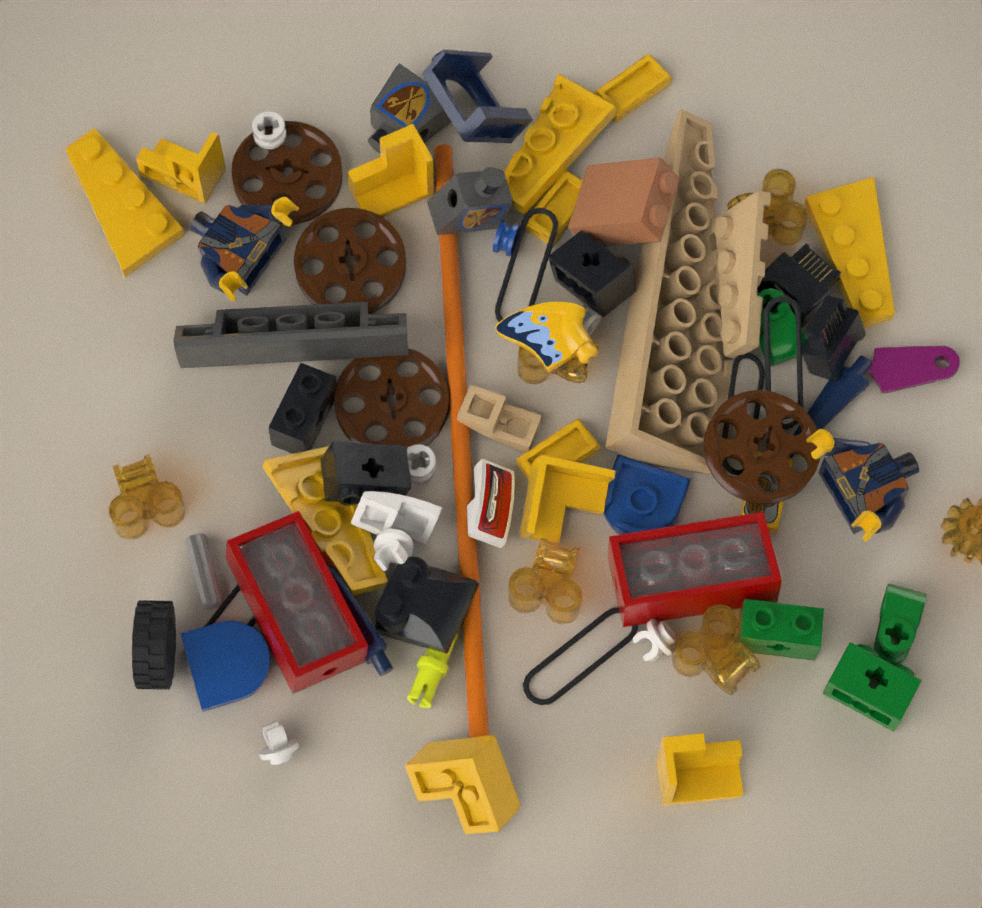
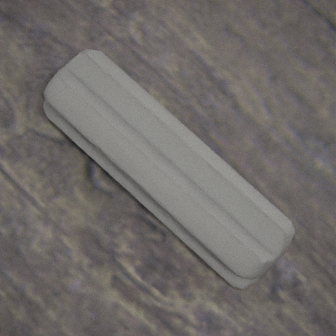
[185,533,223,610]

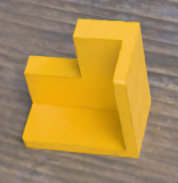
[347,124,434,217]
[136,132,226,204]
[519,455,616,545]
[656,733,743,806]
[405,735,520,834]

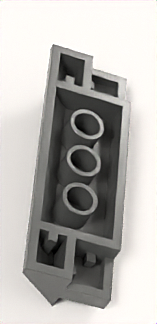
[173,302,409,368]

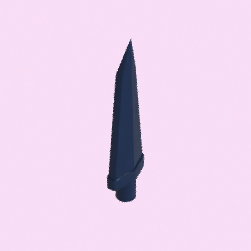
[790,355,872,459]
[327,564,394,677]

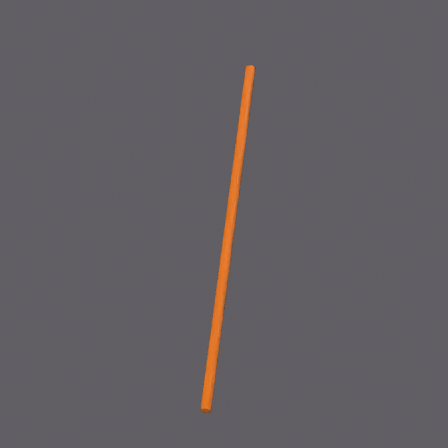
[434,144,489,738]

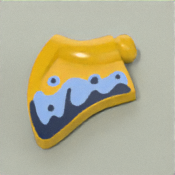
[495,301,598,373]

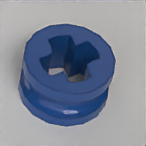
[493,220,520,257]

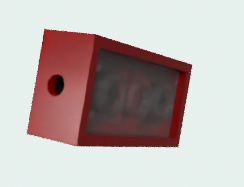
[225,511,368,694]
[608,512,782,627]

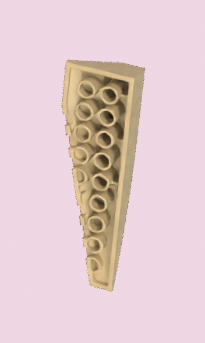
[605,109,735,475]

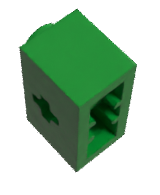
[736,599,824,661]
[823,642,922,732]

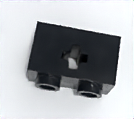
[548,230,637,317]
[268,363,337,454]
[320,441,412,506]

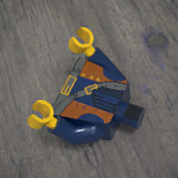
[190,197,299,302]
[806,429,919,542]

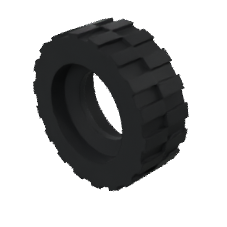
[132,600,176,690]

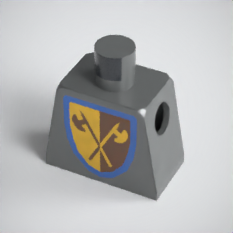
[368,63,451,153]
[427,167,513,235]

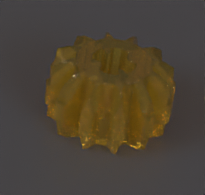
[941,497,982,565]

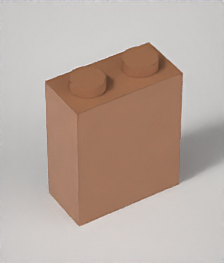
[568,157,680,246]

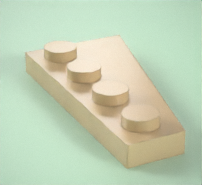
[714,190,771,359]

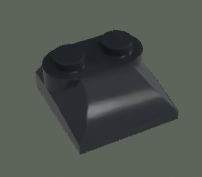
[375,557,479,654]

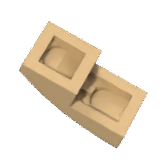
[457,384,542,453]

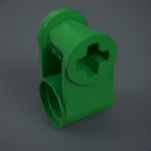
[757,288,807,366]
[874,583,927,665]

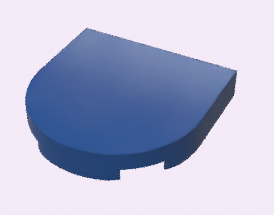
[604,454,691,535]
[181,621,270,712]

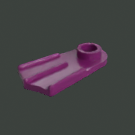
[869,346,960,394]

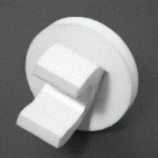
[374,529,414,571]
[632,619,677,662]
[259,721,300,765]

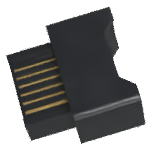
[757,243,841,328]
[801,295,866,382]

